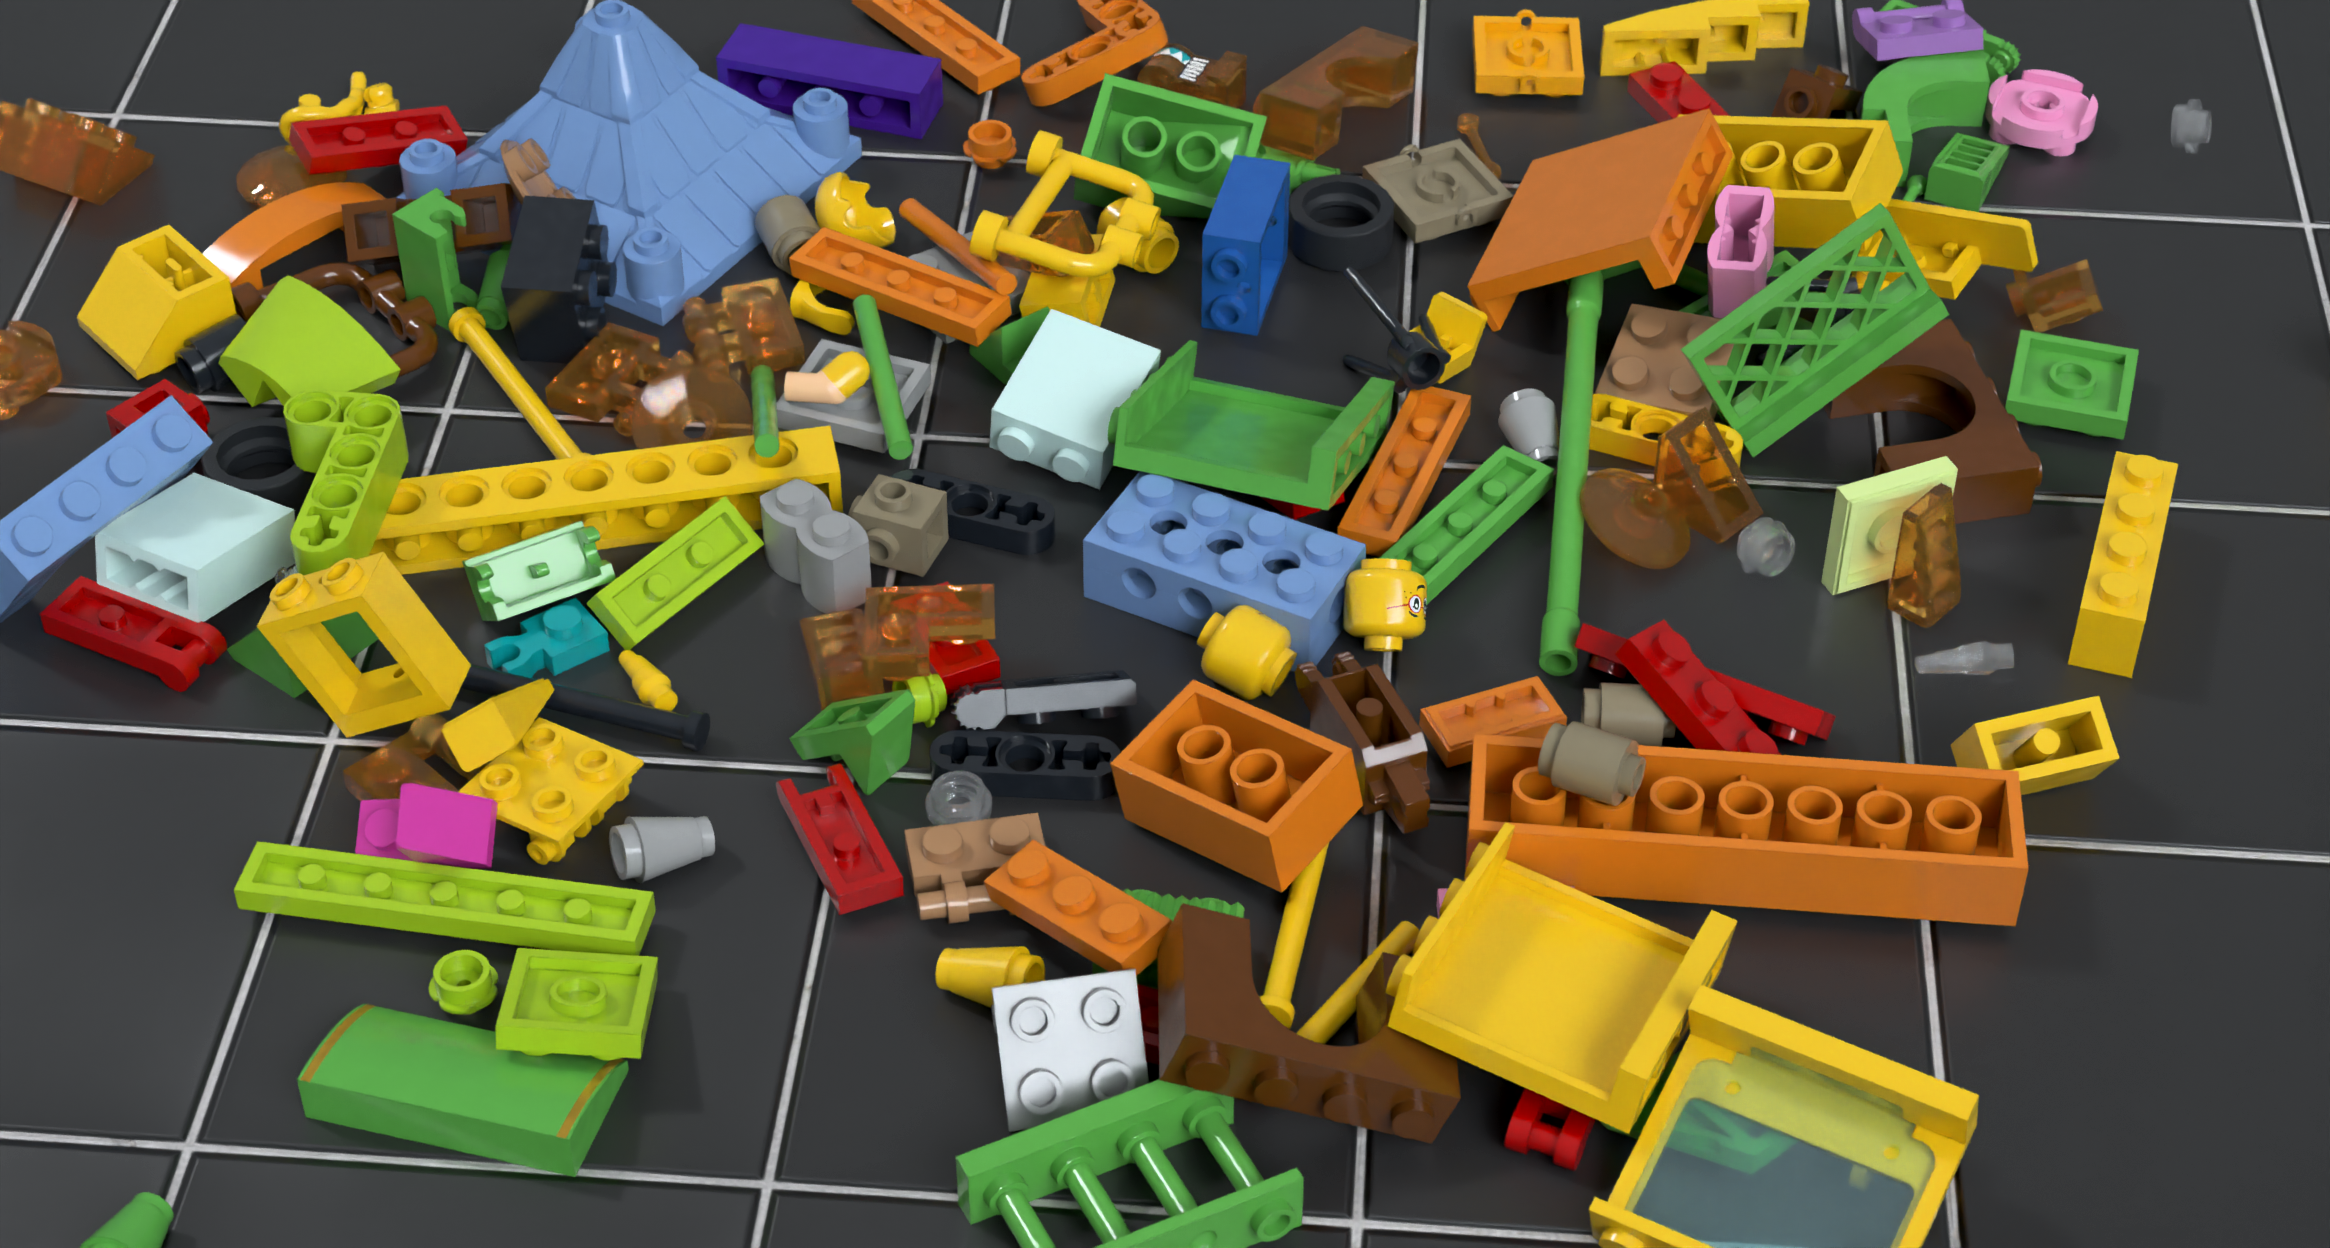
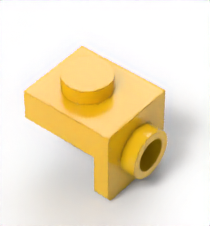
[1408,292,1488,384]

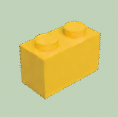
[1951,695,2120,795]

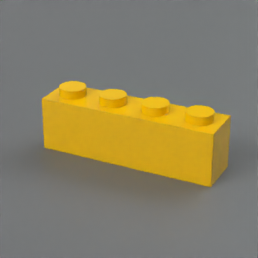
[2068,451,2178,678]

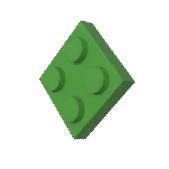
[2005,329,2139,440]

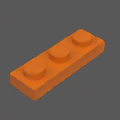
[984,839,1172,976]

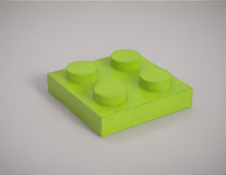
[496,948,658,1060]

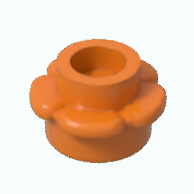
[963,120,1017,169]

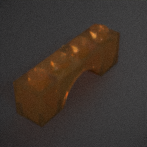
[1253,26,1419,161]

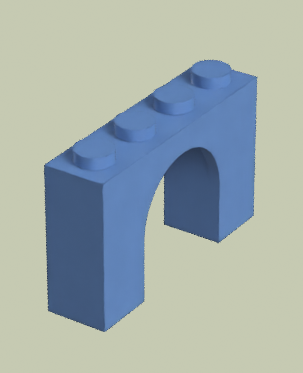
[0,395,214,623]

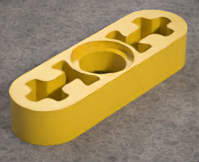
[1589,394,1743,481]

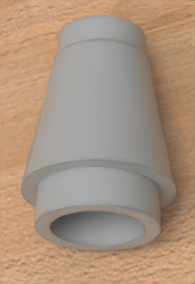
[1498,389,1559,475]
[609,816,715,883]

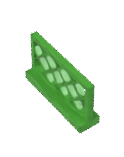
[1681,203,1949,458]

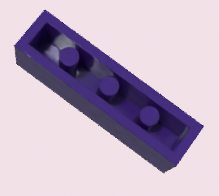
[716,23,943,139]

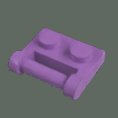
[1852,0,1983,61]

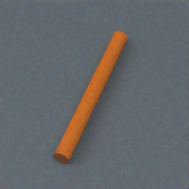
[899,198,1017,295]

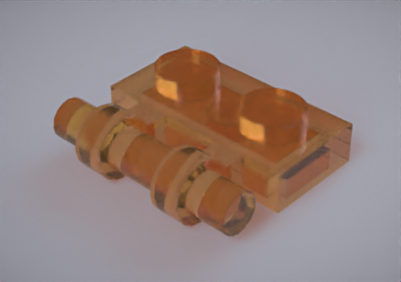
[682,277,805,385]
[545,322,696,436]

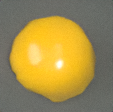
[815,172,896,248]

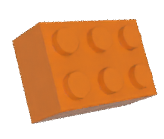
[1110,679,1363,893]

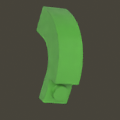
[1860,51,1990,187]

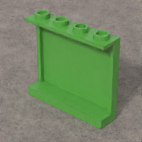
[1108,340,1395,511]

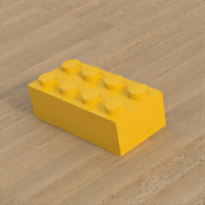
[1677,114,1903,251]

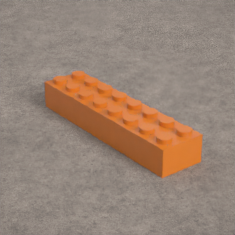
[1465,734,2029,926]

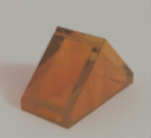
[1651,407,1764,544]

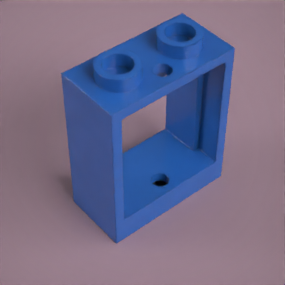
[1201,155,1290,336]

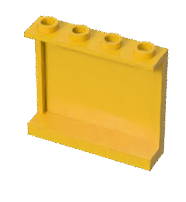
[1386,822,1738,1134]

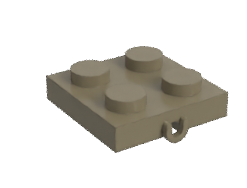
[1362,138,1514,244]

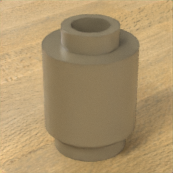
[755,195,820,275]
[1581,682,1676,747]
[1538,721,1646,806]

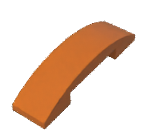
[203,182,387,290]

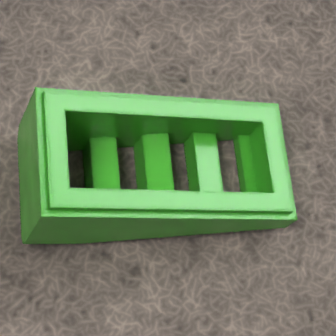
[1924,133,2010,212]

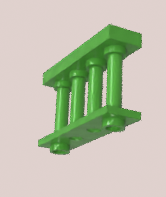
[956,1079,1304,1248]

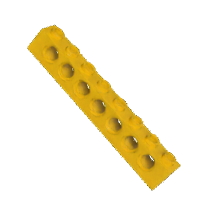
[369,426,843,575]

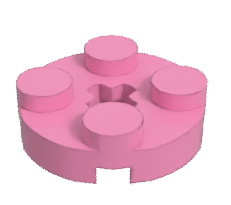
[1985,69,2098,157]

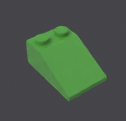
[1074,73,1267,218]

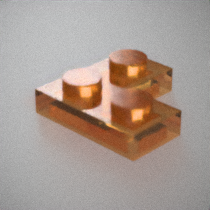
[863,584,995,681]

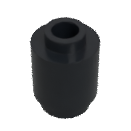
[174,314,248,394]

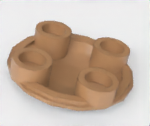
[500,138,575,205]

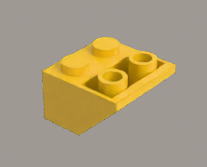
[77,224,236,380]

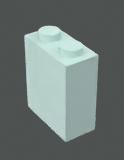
[989,309,1161,490]
[95,473,295,623]

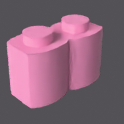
[1707,185,1774,318]

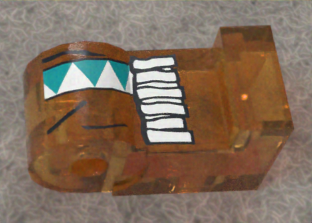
[1138,43,1247,109]

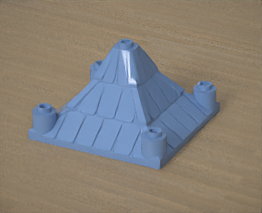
[396,0,862,326]

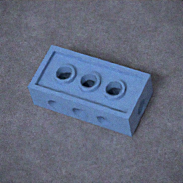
[1083,471,1366,671]

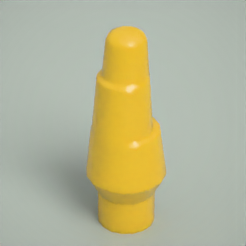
[618,650,678,711]

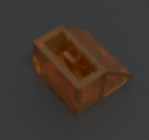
[0,98,155,206]

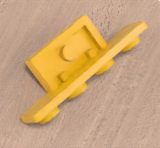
[1851,198,2038,300]

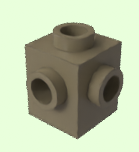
[848,474,949,577]

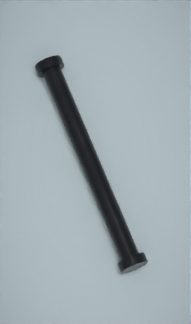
[461,664,710,751]

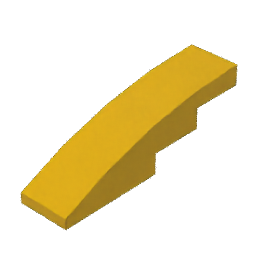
[1599,0,1809,76]

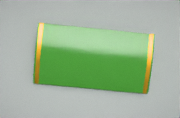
[297,1003,629,1177]

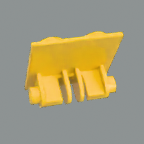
[458,717,644,865]

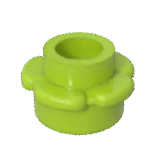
[892,665,947,728]
[429,950,499,1015]

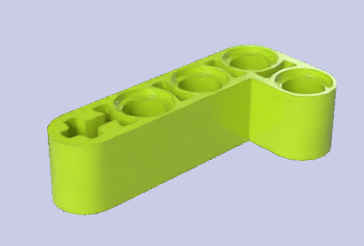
[283,390,409,576]

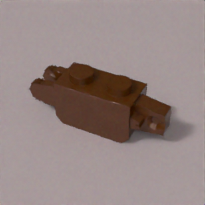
[1294,651,1430,834]

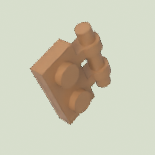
[904,813,1045,924]

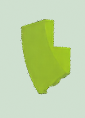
[218,275,401,407]

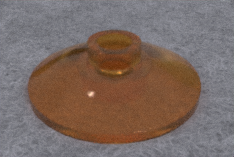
[632,365,753,449]
[1580,468,1691,569]

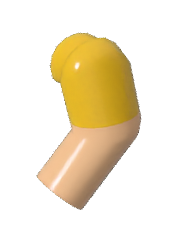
[784,351,870,404]

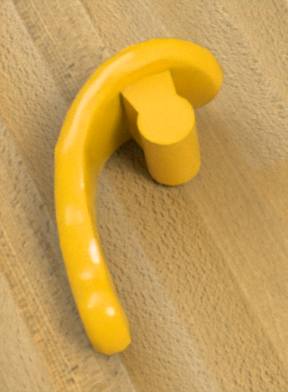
[278,71,366,145]

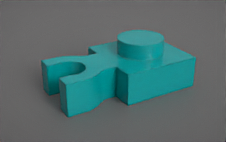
[484,597,610,678]

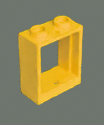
[257,552,471,738]

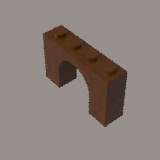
[1823,319,2042,525]
[1157,903,1461,1143]

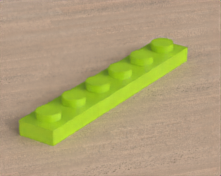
[234,841,656,956]

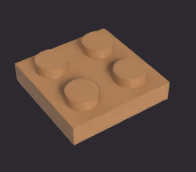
[1594,303,1734,422]

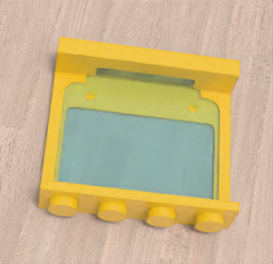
[1589,984,1979,1248]

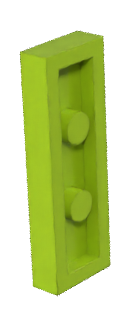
[586,496,765,650]

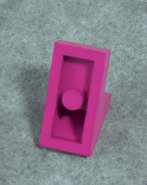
[355,783,498,869]

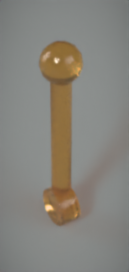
[1457,113,1501,179]

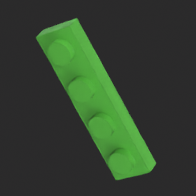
[1380,445,1554,605]

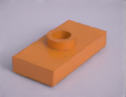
[1419,676,1567,768]

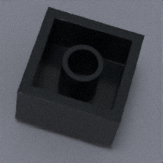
[501,195,617,365]

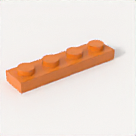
[852,0,1021,95]
[789,227,1012,347]
[1337,386,1471,557]

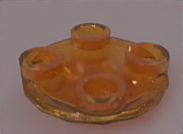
[236,145,348,210]

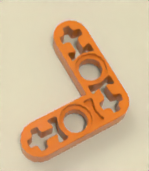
[1021,0,1169,106]

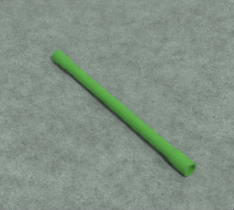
[1539,271,1604,676]

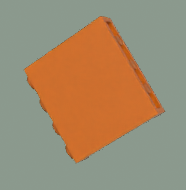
[1467,108,1733,332]

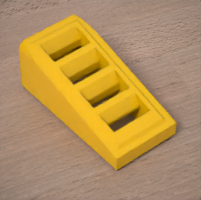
[441,678,554,772]

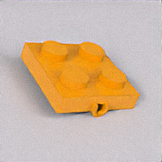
[1472,9,1584,98]

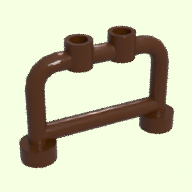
[231,263,438,378]

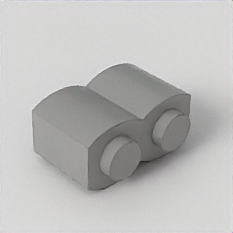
[760,478,872,617]

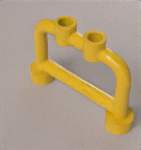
[969,130,1161,277]

